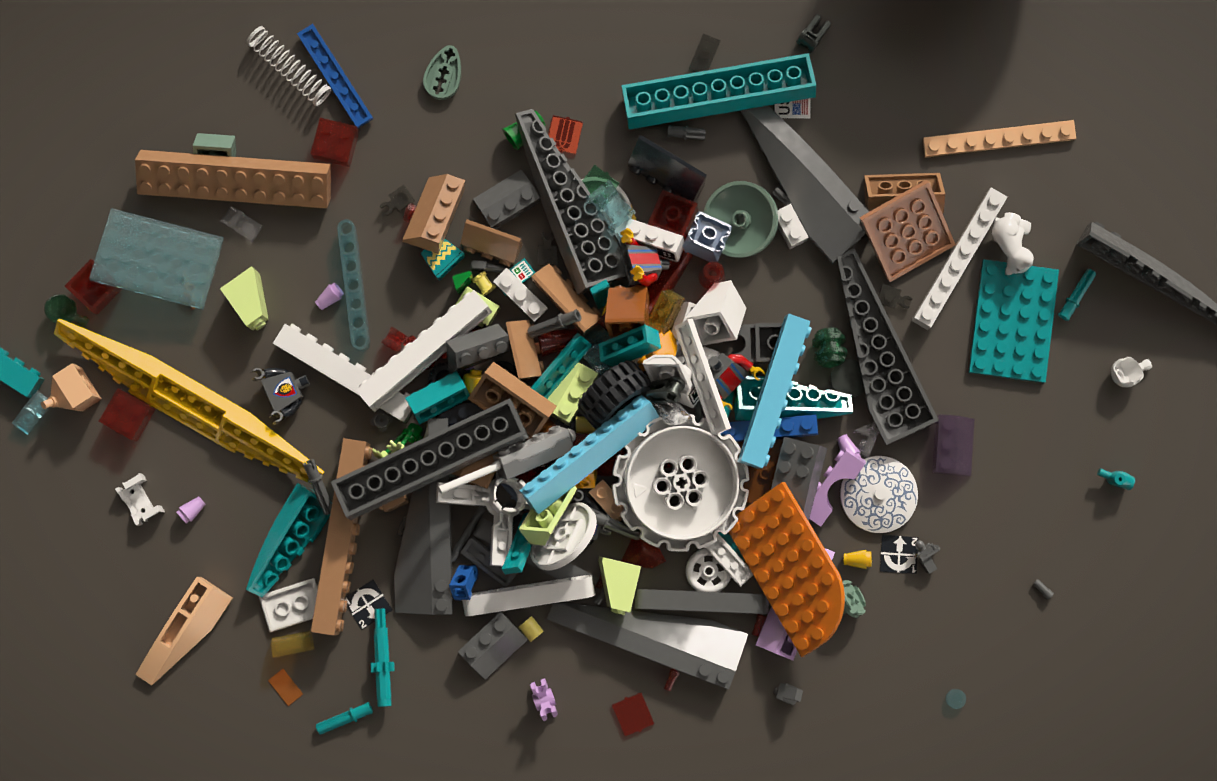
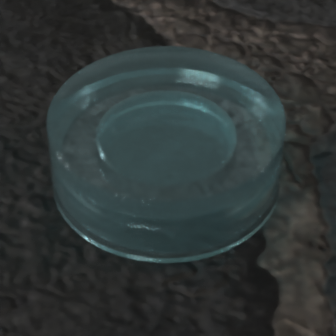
[946,689,966,709]

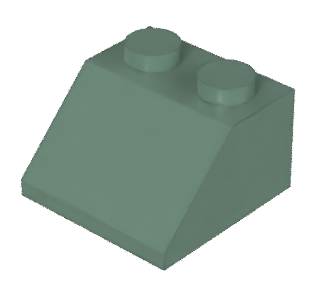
[193,133,236,157]

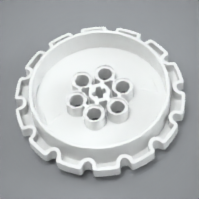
[612,414,749,552]

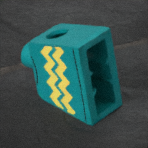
[421,239,466,281]

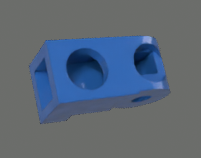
[449,565,478,600]

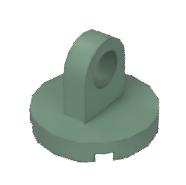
[842,580,866,618]

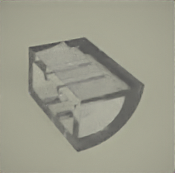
[652,402,691,425]

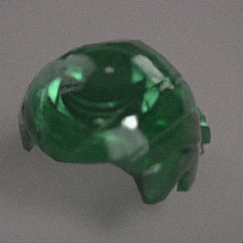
[44,294,89,327]

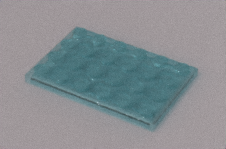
[89,208,224,309]

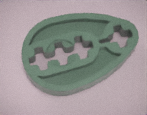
[423,45,461,100]

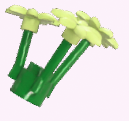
[372,423,423,459]

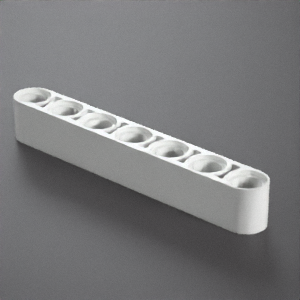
[462,575,595,616]

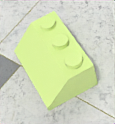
[548,363,598,426]
[519,486,577,546]

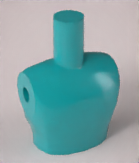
[1097,468,1135,490]

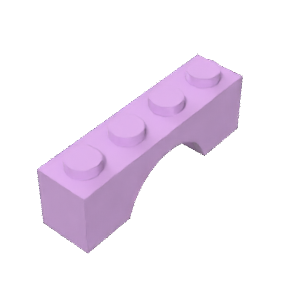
[809,448,866,526]

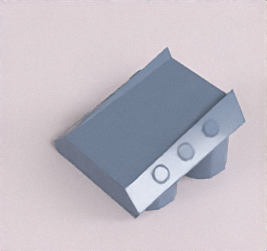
[682,211,732,264]

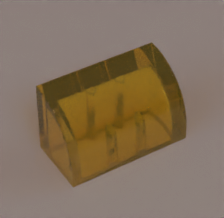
[271,630,314,657]

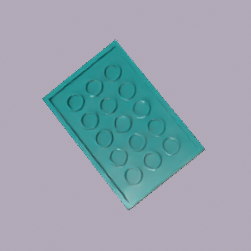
[968,259,1059,383]

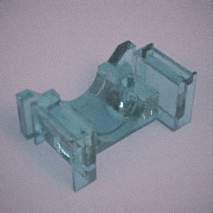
[585,180,636,233]

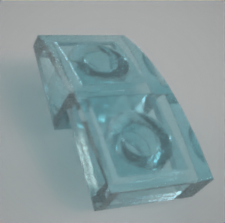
[12,391,49,435]

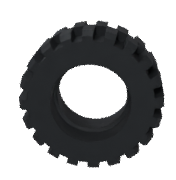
[578,360,652,430]

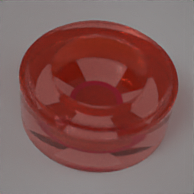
[403,203,416,223]

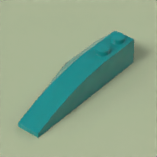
[734,376,853,421]
[246,483,332,597]

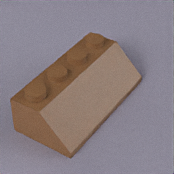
[864,173,945,213]
[402,174,465,254]
[531,264,601,337]
[468,362,557,440]

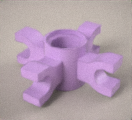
[530,678,558,721]

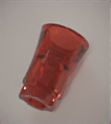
[699,262,725,289]
[538,329,577,357]

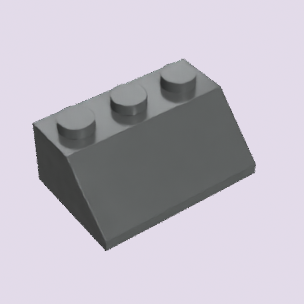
[473,170,541,229]
[446,324,509,374]
[458,611,528,679]

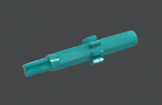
[371,608,395,707]

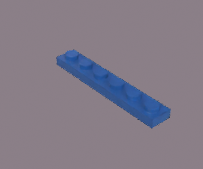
[297,24,373,129]
[720,414,818,442]

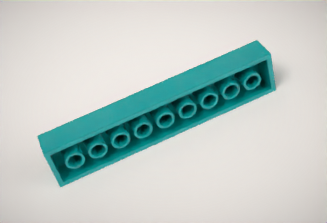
[621,53,816,129]

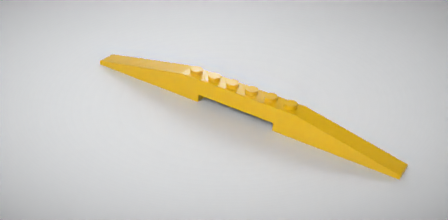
[54,319,324,484]

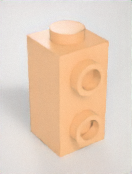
[589,480,624,522]

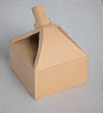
[41,363,102,412]

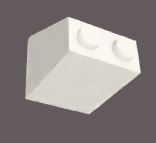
[686,280,746,346]

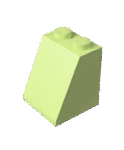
[220,266,269,330]
[598,556,641,615]

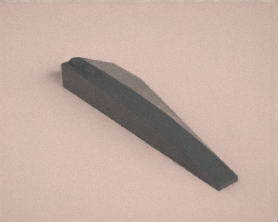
[740,106,869,263]
[515,109,627,295]
[394,418,454,615]

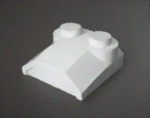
[642,355,692,390]

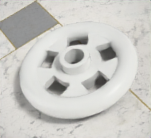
[686,548,731,592]

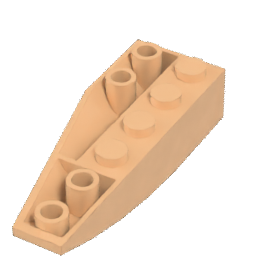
[136,577,233,685]

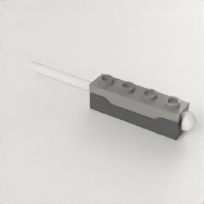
[438,426,576,494]

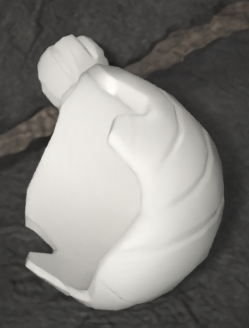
[1111,357,1152,388]

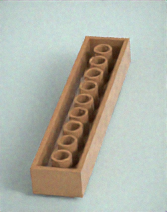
[135,150,331,208]
[311,438,373,635]

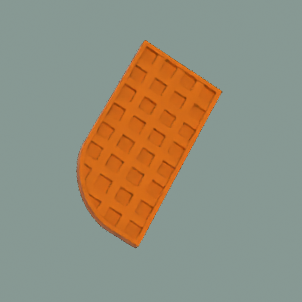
[729,482,845,657]

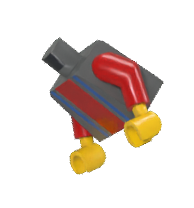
[620,228,669,287]
[708,353,765,410]

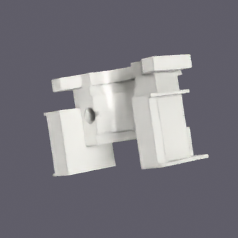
[115,473,165,526]

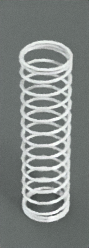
[246,26,331,106]

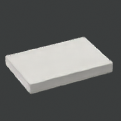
[259,578,318,633]

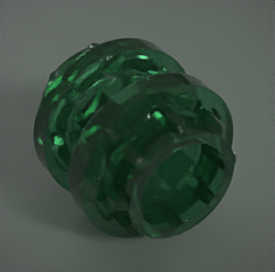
[812,327,848,368]

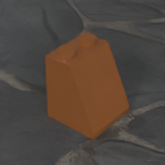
[605,285,649,338]

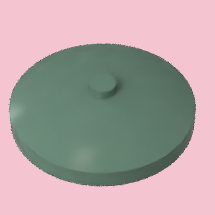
[703,181,778,258]

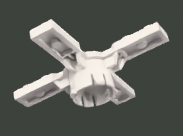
[436,444,531,566]

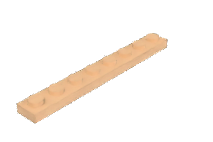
[923,120,1076,158]

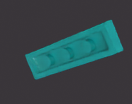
[531,333,592,399]
[502,513,533,575]

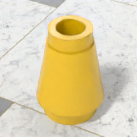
[844,550,872,569]

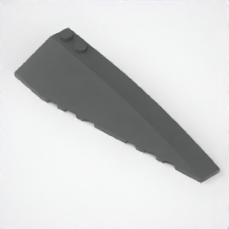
[1077,222,1217,325]
[837,248,939,445]
[547,602,748,689]

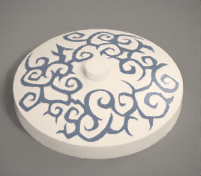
[840,456,918,533]

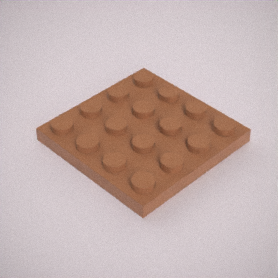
[859,180,956,282]

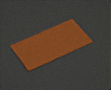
[268,669,303,706]

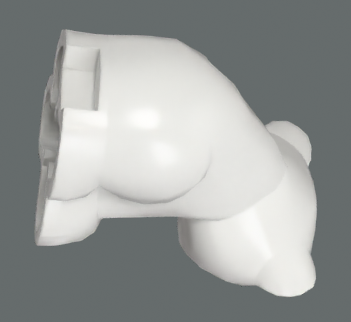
[992,212,1034,275]

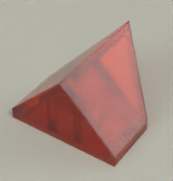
[621,538,666,569]

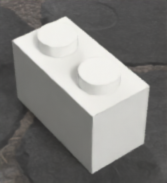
[778,204,809,249]

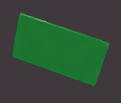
[452,271,474,295]

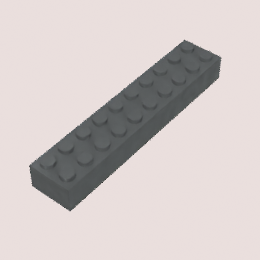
[331,399,529,520]

